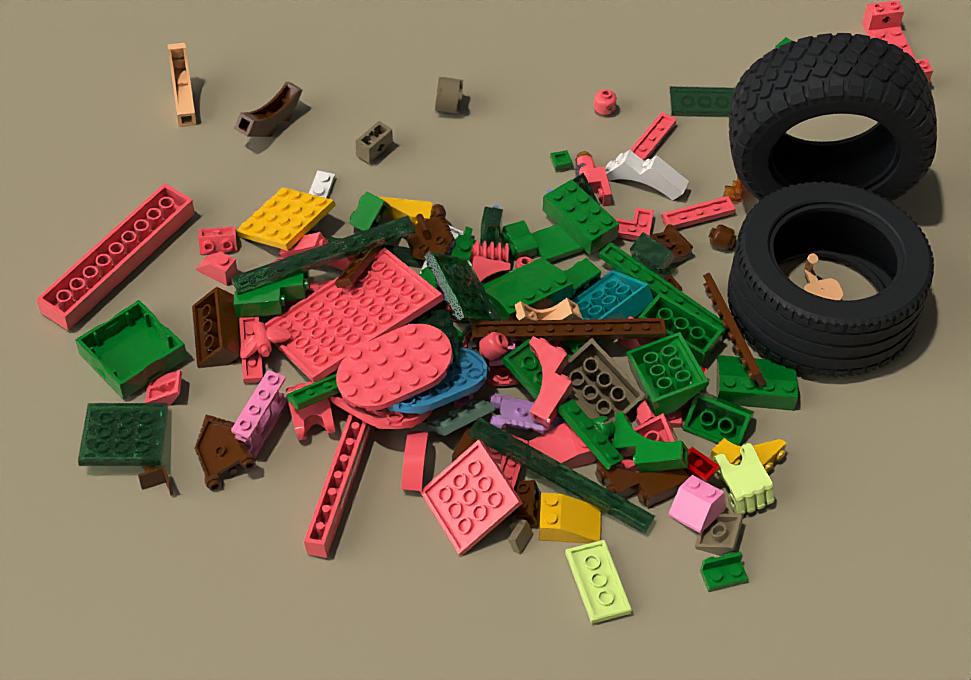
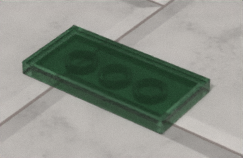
[669,86,735,117]

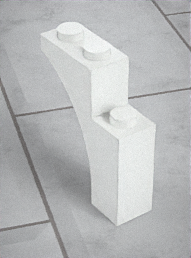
[605,150,689,201]

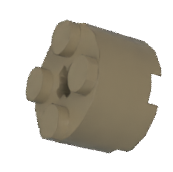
[435,77,463,114]

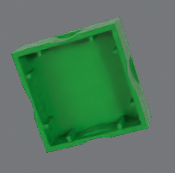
[75,300,188,400]

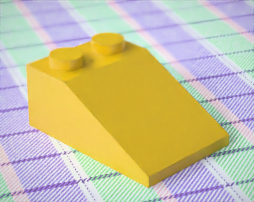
[539,493,601,544]

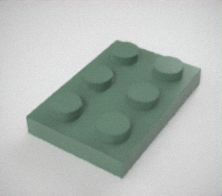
[427,398,495,436]

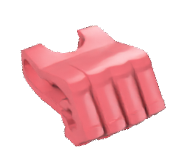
[286,381,336,441]

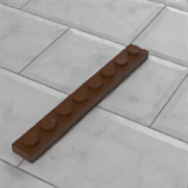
[703,272,767,387]

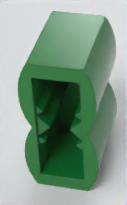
[501,220,538,261]

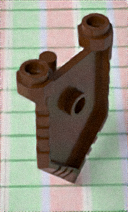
[398,204,454,264]
[194,414,256,491]

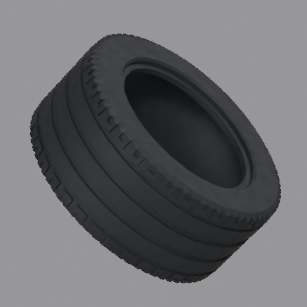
[727,181,934,377]

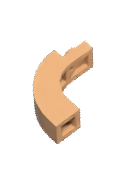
[515,298,583,321]

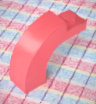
[401,431,429,491]

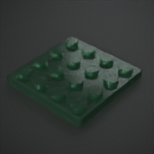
[424,252,501,323]
[78,403,168,466]

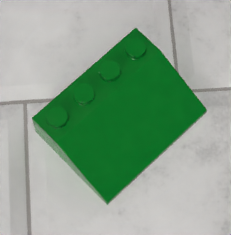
[478,257,573,321]
[626,332,709,417]
[716,355,798,411]

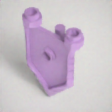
[488,393,566,434]

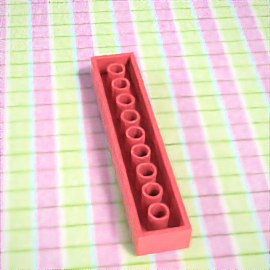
[36,183,194,331]

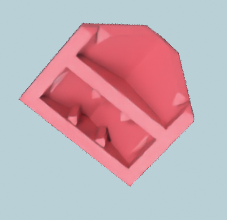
[145,370,182,406]

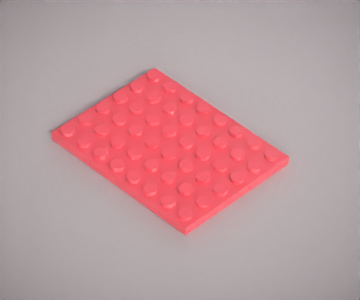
[265,248,444,383]

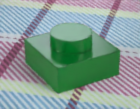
[550,150,573,171]

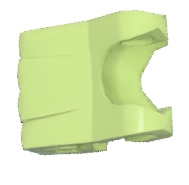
[713,443,775,514]

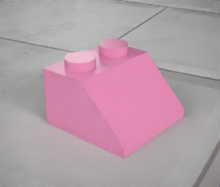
[669,475,726,534]

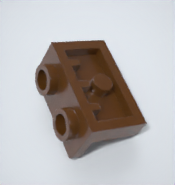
[512,480,541,528]

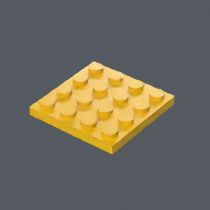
[236,187,336,251]

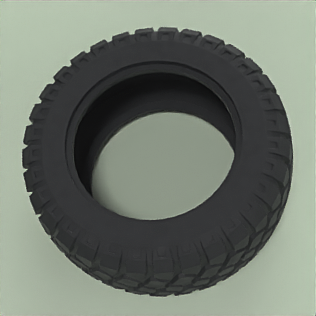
[729,33,937,202]

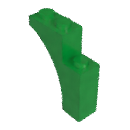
[234,259,310,318]
[612,412,689,473]

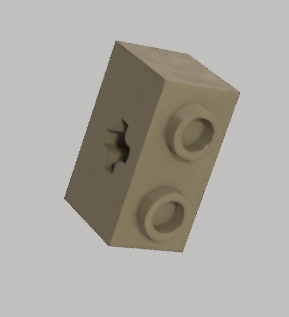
[356,121,393,164]

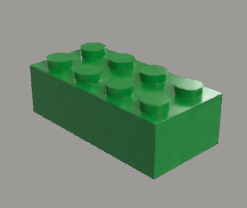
[542,179,620,255]
[639,293,724,367]

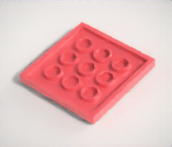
[420,439,523,555]

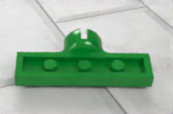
[557,400,624,470]

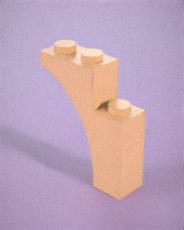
[167,43,196,127]

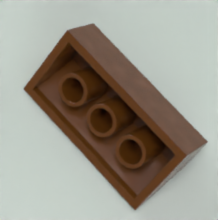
[192,287,240,368]

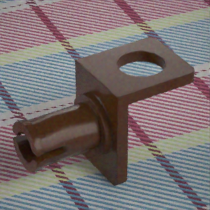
[138,458,174,495]

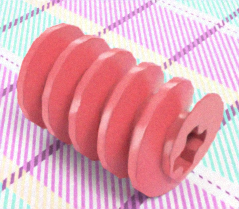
[471,240,510,263]

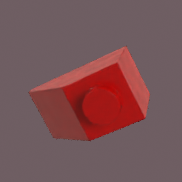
[684,447,721,482]

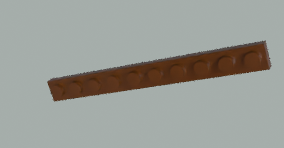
[471,318,666,342]

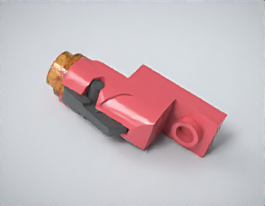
[575,151,611,206]

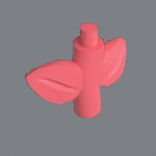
[240,322,292,359]

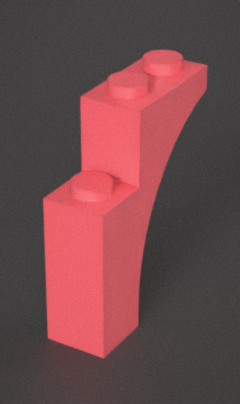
[279,232,359,271]
[445,256,511,323]
[529,336,573,428]

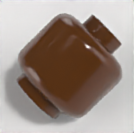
[708,224,737,251]

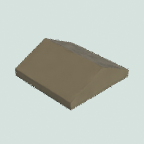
[695,514,743,555]

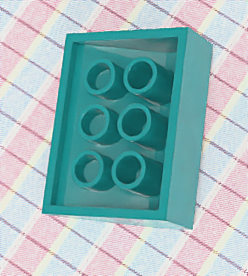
[571,270,654,344]

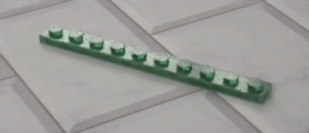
[231,216,416,295]
[468,417,655,534]

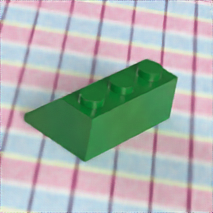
[682,391,755,446]

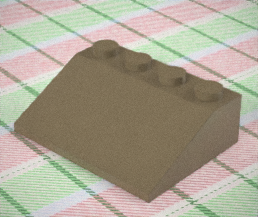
[560,338,646,424]

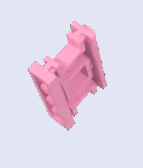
[231,370,288,458]

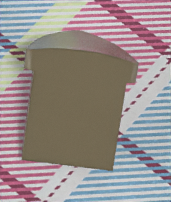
[508,519,533,553]

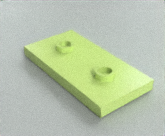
[565,540,632,624]

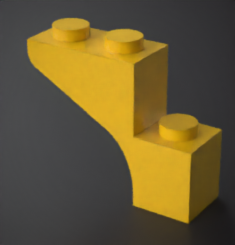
[710,438,787,473]

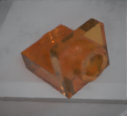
[723,176,744,202]

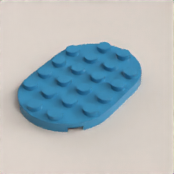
[388,347,487,414]

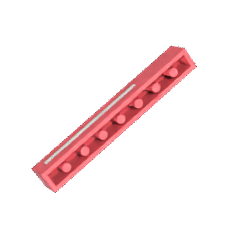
[304,413,373,558]

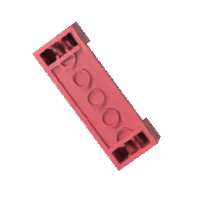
[862,0,933,83]

